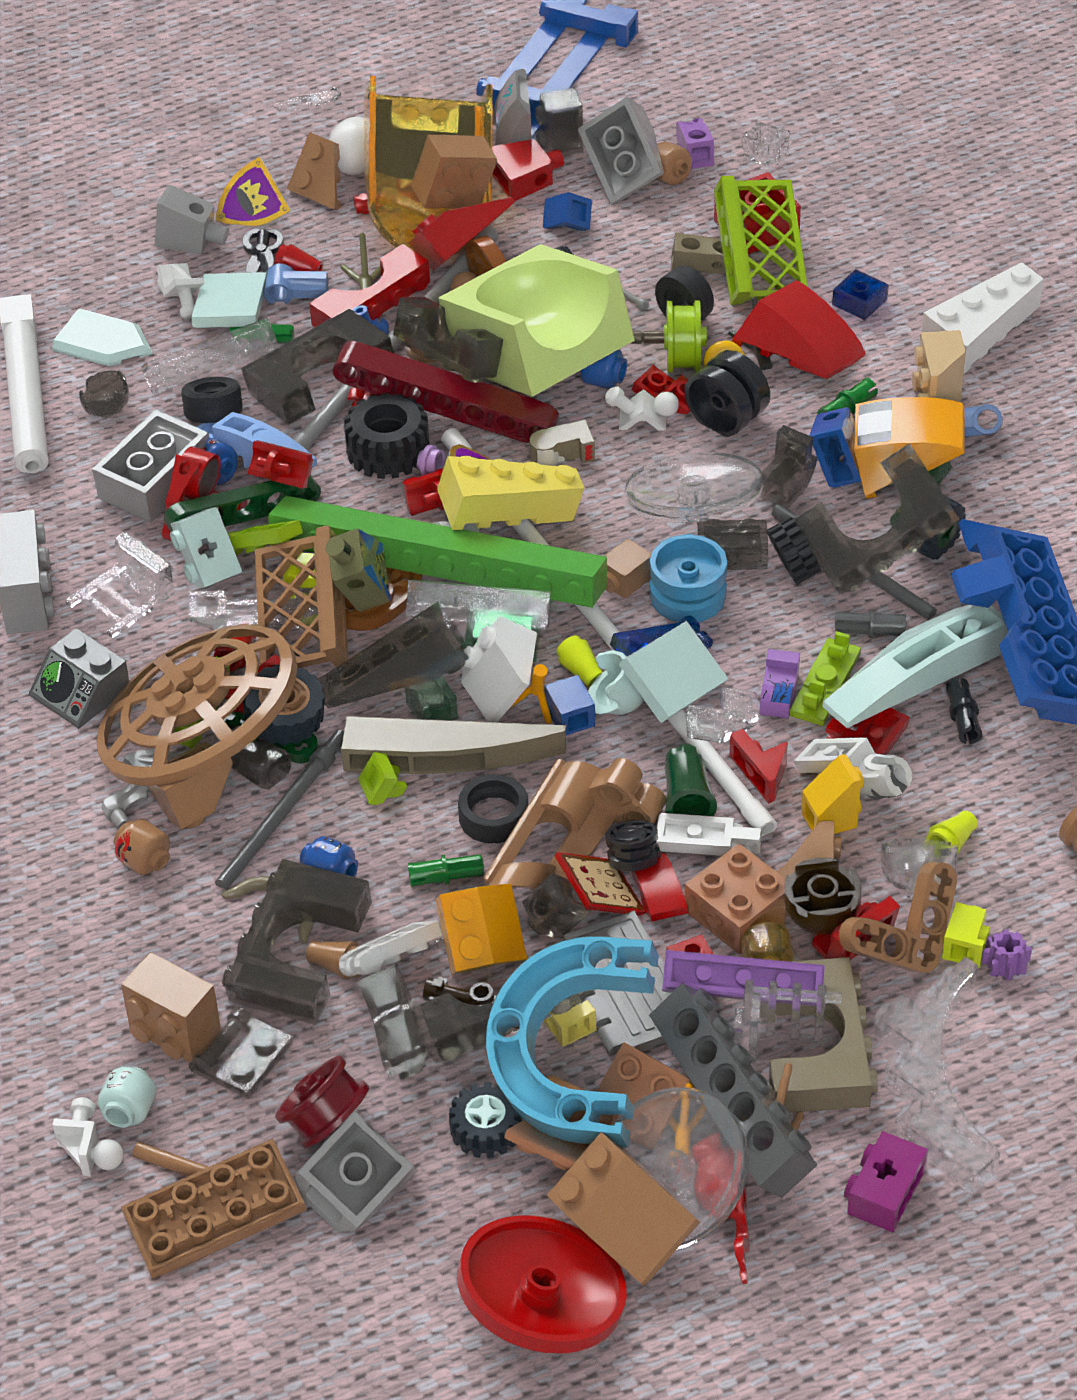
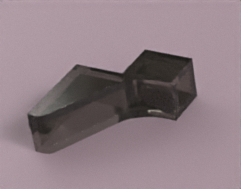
[357,963,431,1080]

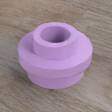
[417,444,445,476]

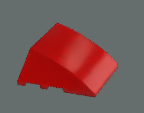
[732,280,866,379]

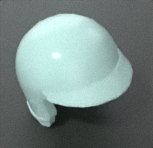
[588,650,644,715]

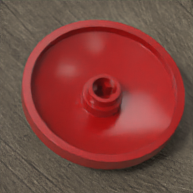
[457,1215,627,1354]

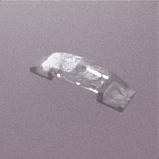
[189,588,318,631]

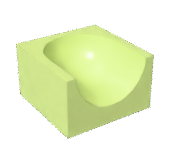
[438,244,635,397]

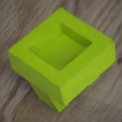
[358,752,407,805]

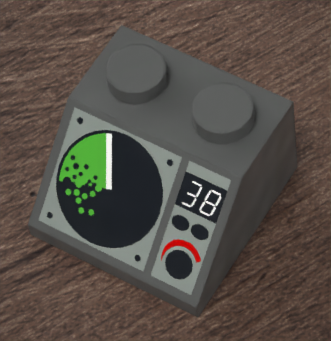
[29,628,129,729]

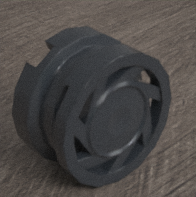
[605,820,661,871]

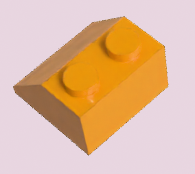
[435,883,528,975]

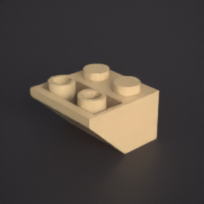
[912,330,966,402]

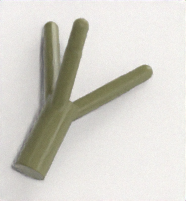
[340,232,381,290]

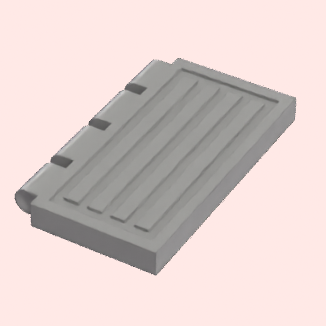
[563,911,671,1055]

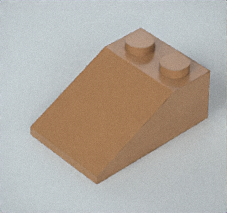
[547,1132,700,1286]

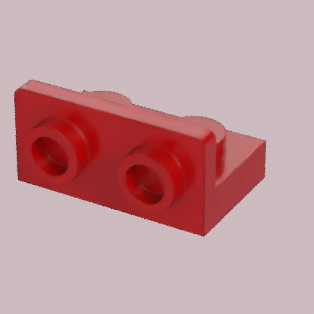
[812,896,900,960]

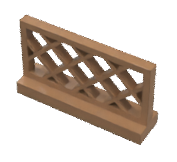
[255,525,349,668]

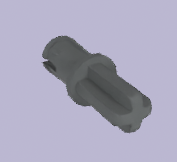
[835,610,906,638]

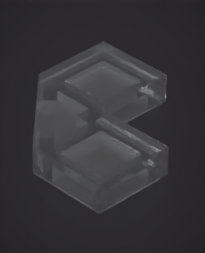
[685,687,759,744]

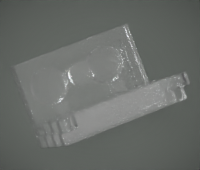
[65,532,176,638]
[734,979,842,1071]

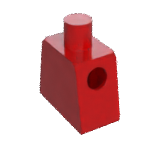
[491,139,564,201]

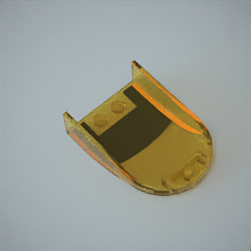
[364,75,493,252]

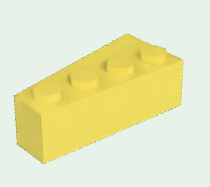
[437,456,585,530]

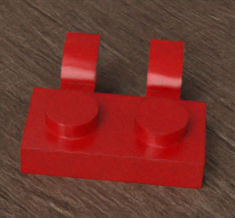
[825,708,910,755]

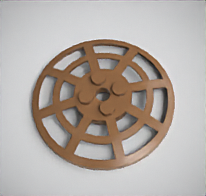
[97,625,297,786]

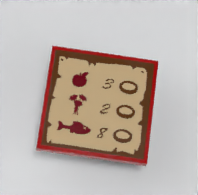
[554,852,646,916]

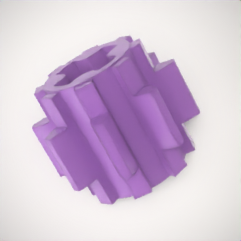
[981,929,1032,980]

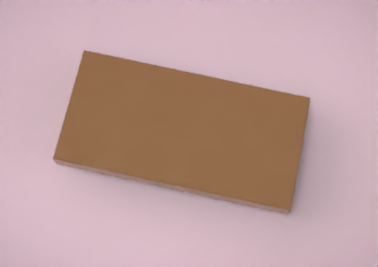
[121,1138,306,1279]

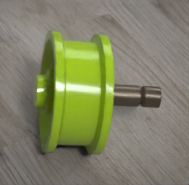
[631,300,707,373]

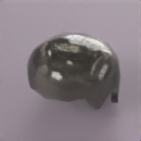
[79,370,130,417]

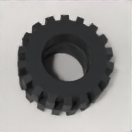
[344,393,429,479]

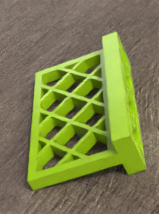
[714,175,808,305]

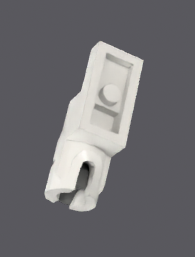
[794,738,912,800]

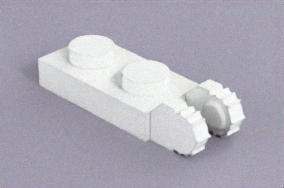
[338,921,442,976]

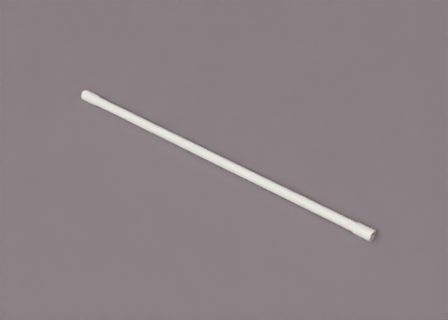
[441,428,777,836]

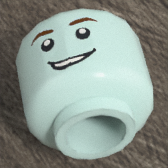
[97,1067,157,1128]

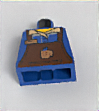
[809,407,861,487]

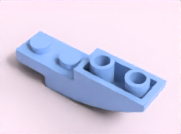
[197,412,317,468]

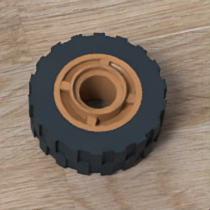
[244,664,325,745]

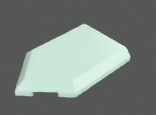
[52,309,153,366]

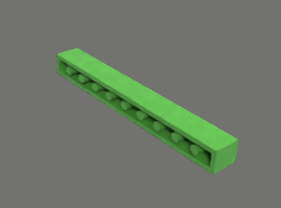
[268,496,607,608]

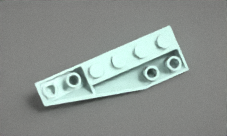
[822,605,1008,728]

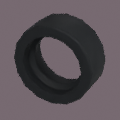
[458,774,529,844]

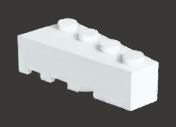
[922,262,1043,373]

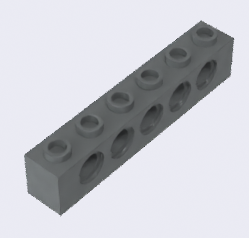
[649,983,817,1198]

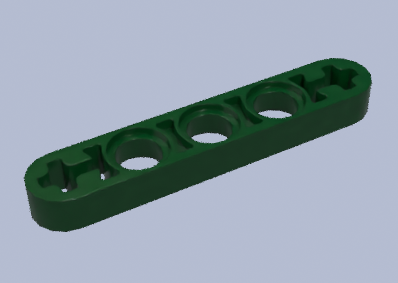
[164,475,321,532]

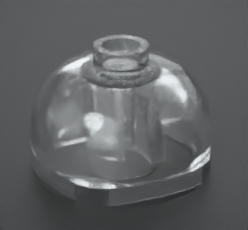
[881,839,958,898]

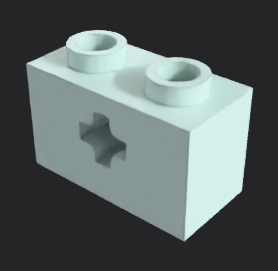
[170,507,242,588]

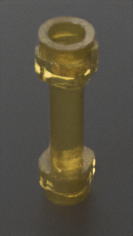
[378,186,449,218]

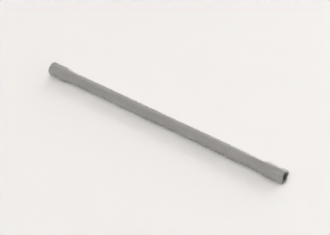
[292,226,499,451]

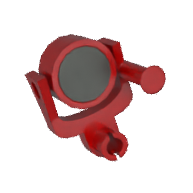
[162,446,248,542]

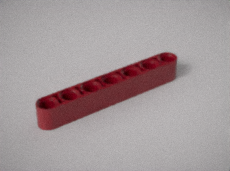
[332,341,559,443]

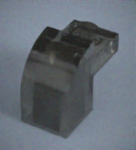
[758,425,817,509]

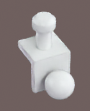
[156,263,205,319]
[605,386,679,431]
[53,1097,124,1177]

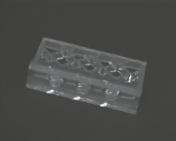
[406,580,559,628]

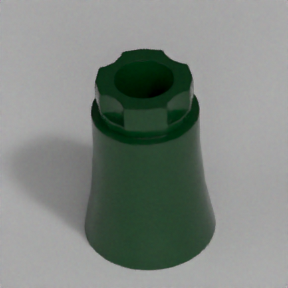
[665,744,717,816]

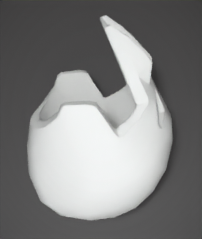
[329,116,368,176]

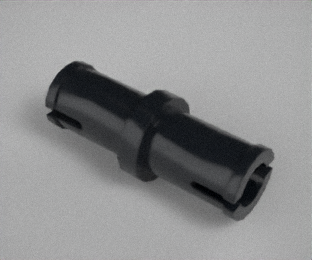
[946,678,983,744]

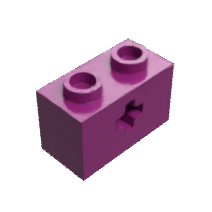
[844,1131,928,1233]

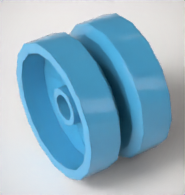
[650,534,727,623]

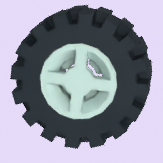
[449,1082,522,1158]

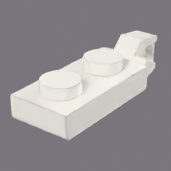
[657,813,762,856]

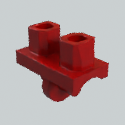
[248,440,313,489]
[402,468,445,516]

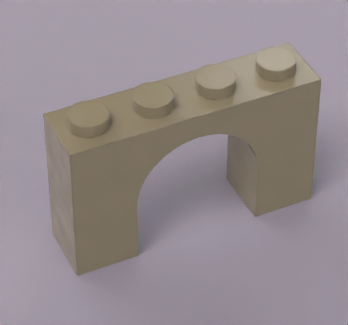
[757,957,878,1113]

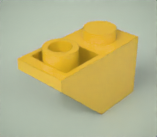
[801,753,864,834]

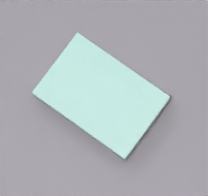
[191,272,267,328]
[619,621,728,723]

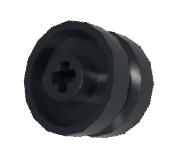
[685,350,771,437]

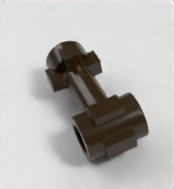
[423,977,497,1018]

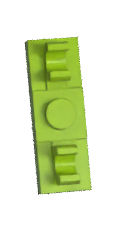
[790,631,861,726]

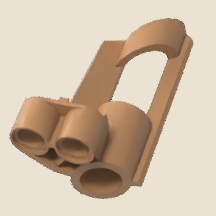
[483,758,666,893]

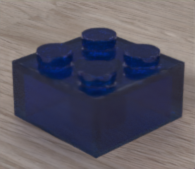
[832,269,889,320]

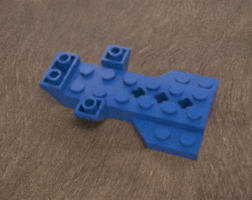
[951,519,1077,725]

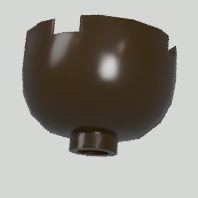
[784,858,861,935]

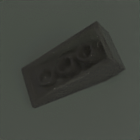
[320,601,469,709]

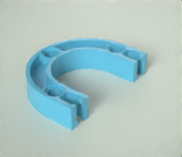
[486,937,659,1148]

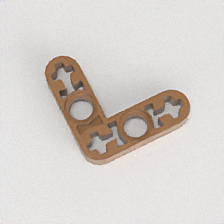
[839,862,957,973]

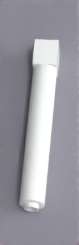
[0,294,48,474]

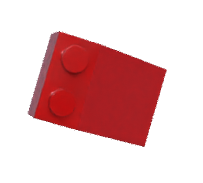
[409,197,515,271]

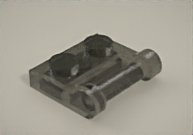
[189,1007,293,1100]

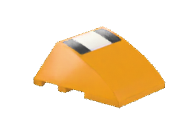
[854,397,965,499]

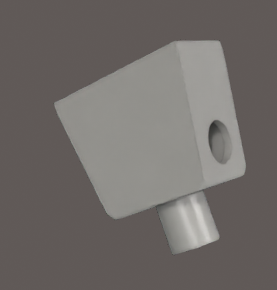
[155,184,229,254]

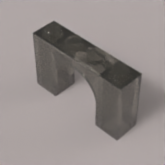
[241,308,395,425]
[794,443,959,595]
[222,859,372,1025]

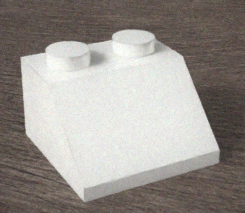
[460,615,537,722]

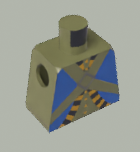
[326,529,391,612]

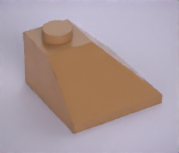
[147,742,233,829]

